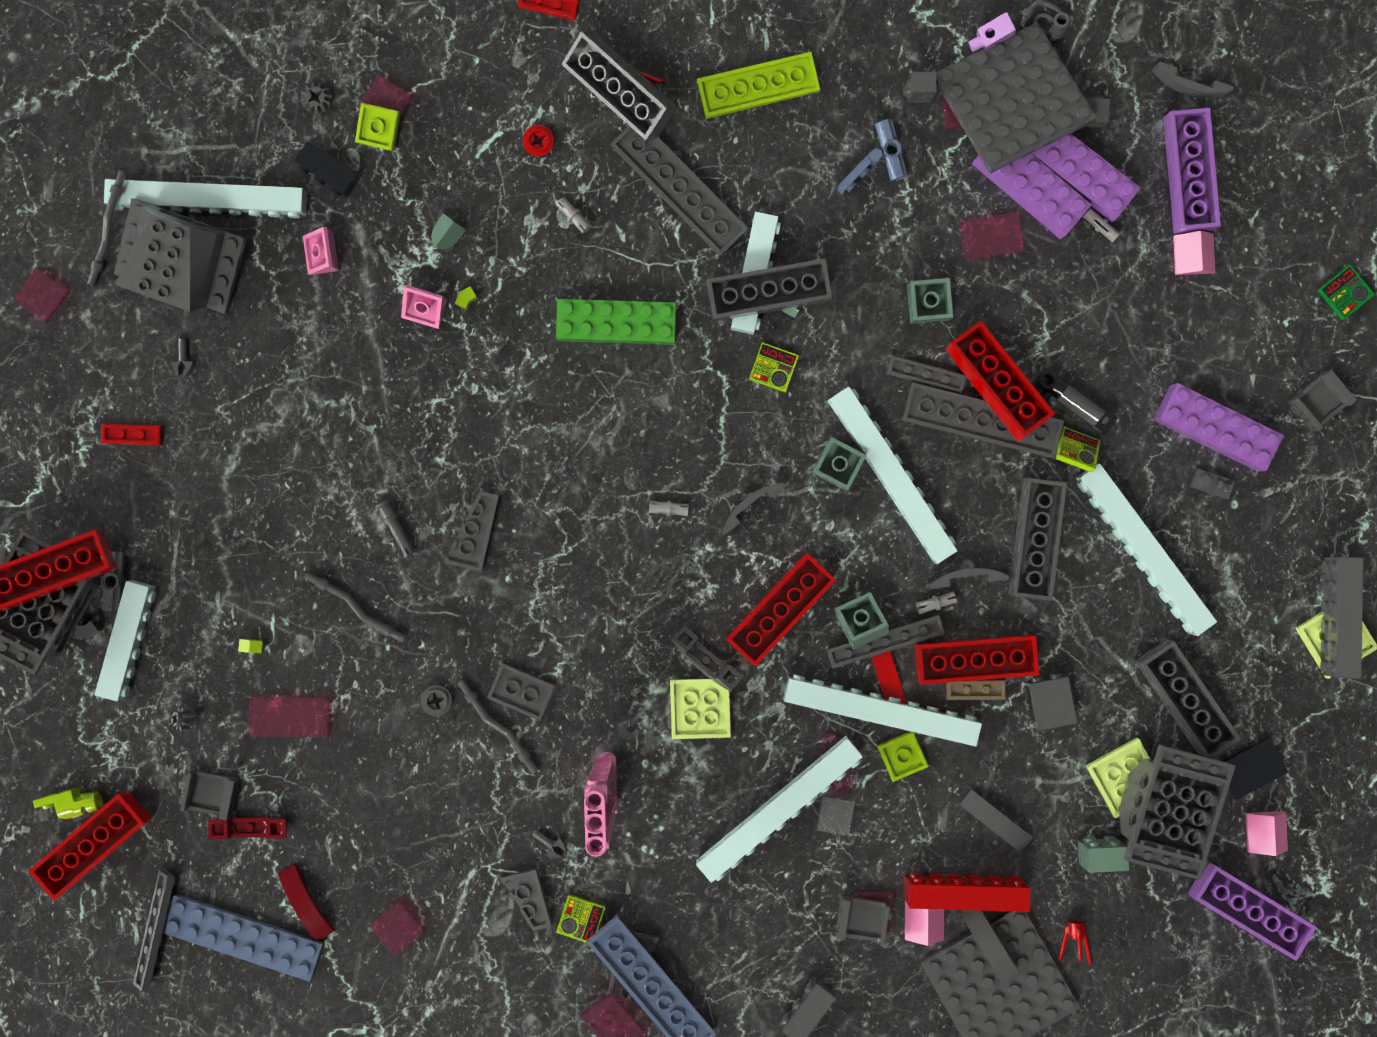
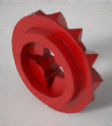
[523,125,554,157]

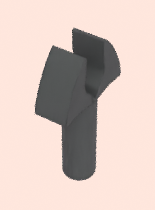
[171,337,195,375]
[532,829,566,858]

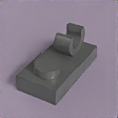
[1190,469,1235,500]

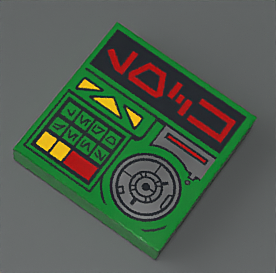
[1317,265,1375,320]

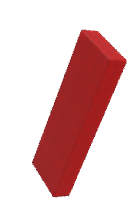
[518,0,580,21]
[101,424,163,446]
[871,651,907,705]

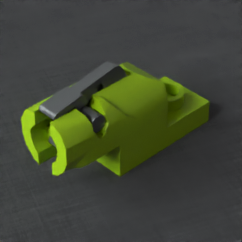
[33,787,103,822]

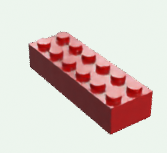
[946,321,1055,442]
[0,530,117,612]
[726,553,836,666]
[914,634,1039,685]
[28,790,152,901]
[904,872,1030,912]

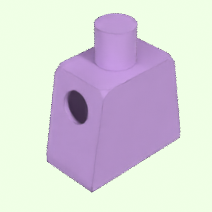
[968,12,1016,52]

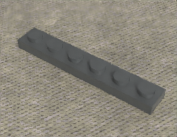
[826,615,945,669]
[133,870,175,992]

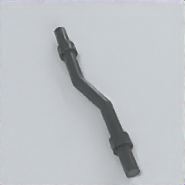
[87,170,127,286]
[304,572,406,643]
[457,679,538,774]

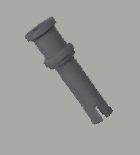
[375,499,415,558]

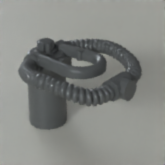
[1020,0,1070,43]

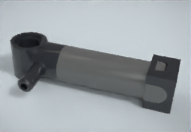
[1035,369,1118,435]

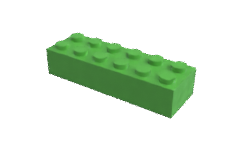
[556,299,676,345]

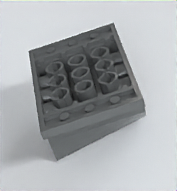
[114,198,247,314]
[0,530,100,675]
[1119,744,1236,880]

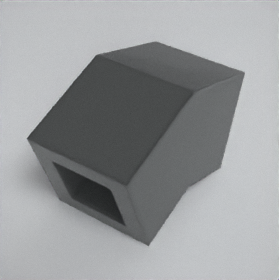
[76,620,102,638]

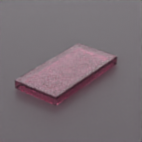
[249,697,329,737]

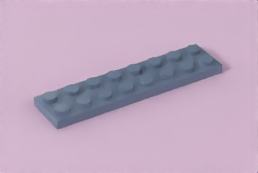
[162,894,324,982]
[587,915,716,1037]

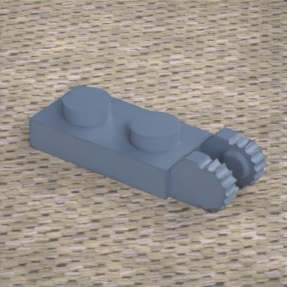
[837,148,883,194]

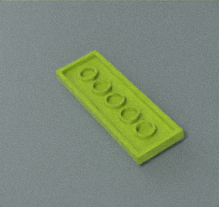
[697,52,820,119]

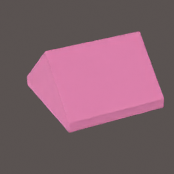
[303,227,339,275]
[1173,231,1215,275]
[401,285,448,329]
[1246,811,1288,856]
[905,901,944,946]

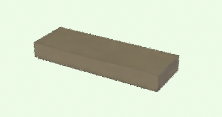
[946,679,1006,700]

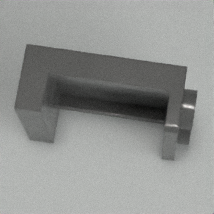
[1288,370,1357,432]
[1026,673,1077,731]
[179,769,240,820]
[835,895,892,945]

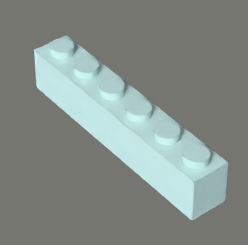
[731,212,781,335]
[95,580,156,701]

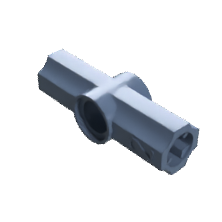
[875,119,908,182]

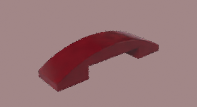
[208,816,287,840]
[278,863,335,941]

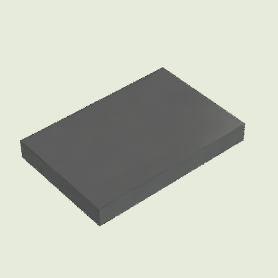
[487,662,556,721]

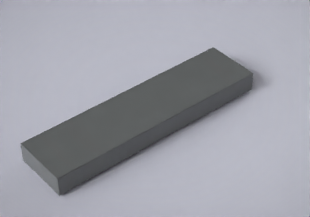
[886,355,967,394]

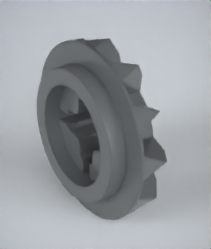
[300,82,332,114]
[421,685,452,716]

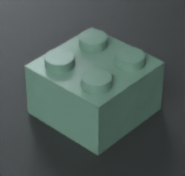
[907,278,953,324]
[811,437,867,491]
[835,592,889,650]
[1078,836,1129,873]

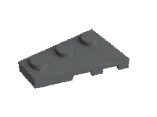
[499,868,553,931]

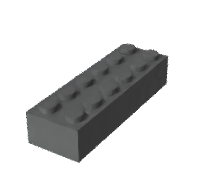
[562,31,677,140]
[706,258,832,322]
[1008,478,1067,601]
[1320,557,1363,679]
[1135,639,1241,758]

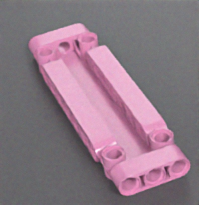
[584,752,618,857]

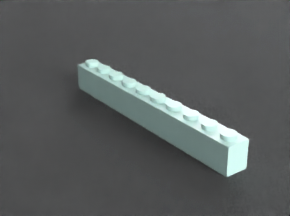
[104,179,307,218]
[828,387,957,564]
[1076,464,1217,636]
[783,674,982,746]
[696,736,863,883]

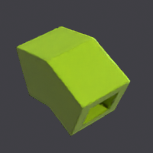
[455,286,478,310]
[238,639,263,653]

